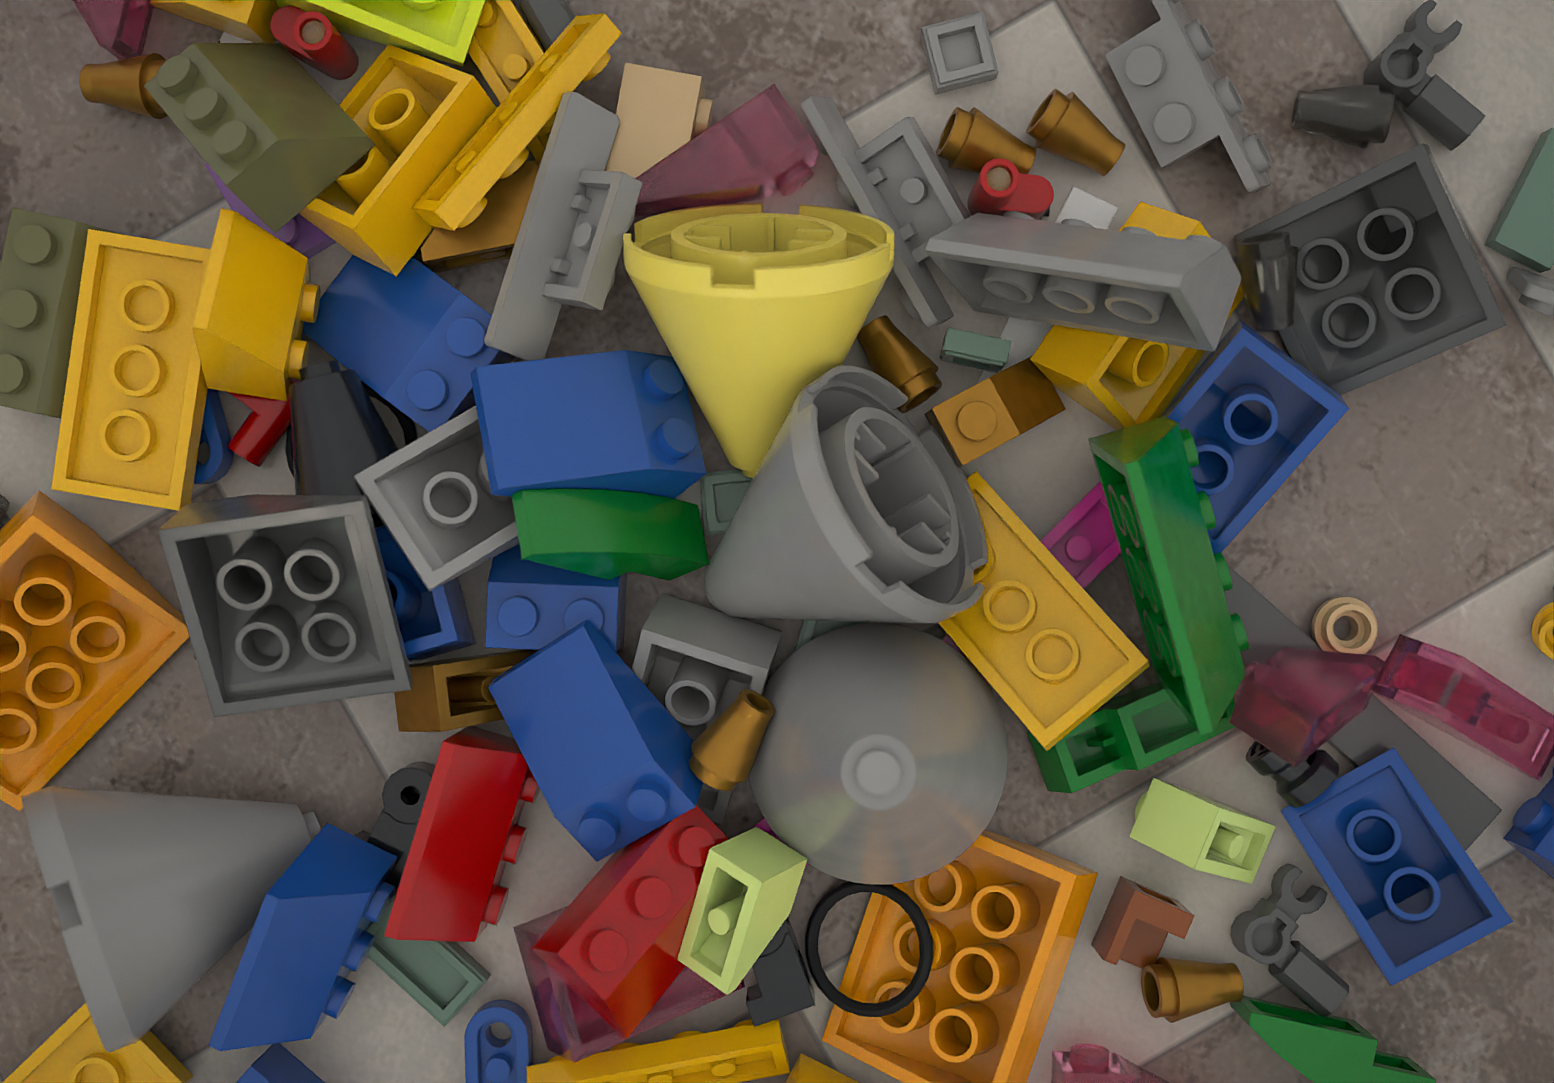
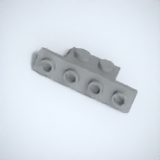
[1105,0,1273,193]
[484,92,643,361]
[801,96,970,328]

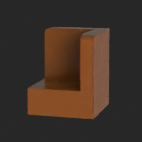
[1091,876,1195,969]

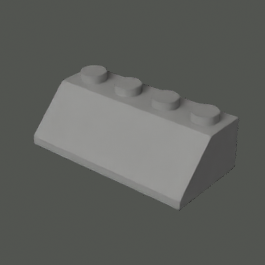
[925,211,1242,352]

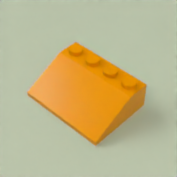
[0,490,190,811]
[822,829,1098,1083]

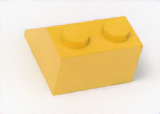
[192,208,320,401]

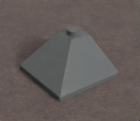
[1235,143,1507,395]
[158,494,414,717]

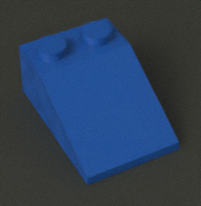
[302,255,515,432]
[1161,319,1349,554]
[470,350,707,499]
[488,619,704,862]
[1280,747,1513,986]

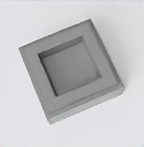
[920,11,999,95]

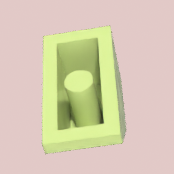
[1129,778,1276,884]
[677,827,808,995]

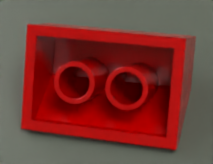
[384,726,540,942]
[532,805,729,1039]

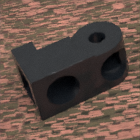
[354,762,435,890]
[746,917,815,1027]

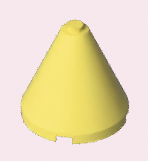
[623,203,894,478]

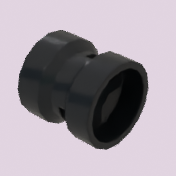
[1246,717,1340,808]

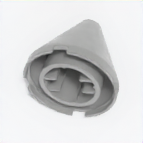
[705,365,988,623]
[749,623,1008,885]
[22,786,321,1053]

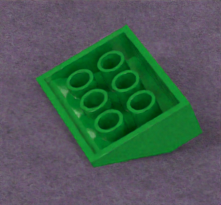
[1088,416,1249,735]

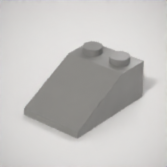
[354,406,519,592]
[632,593,783,824]

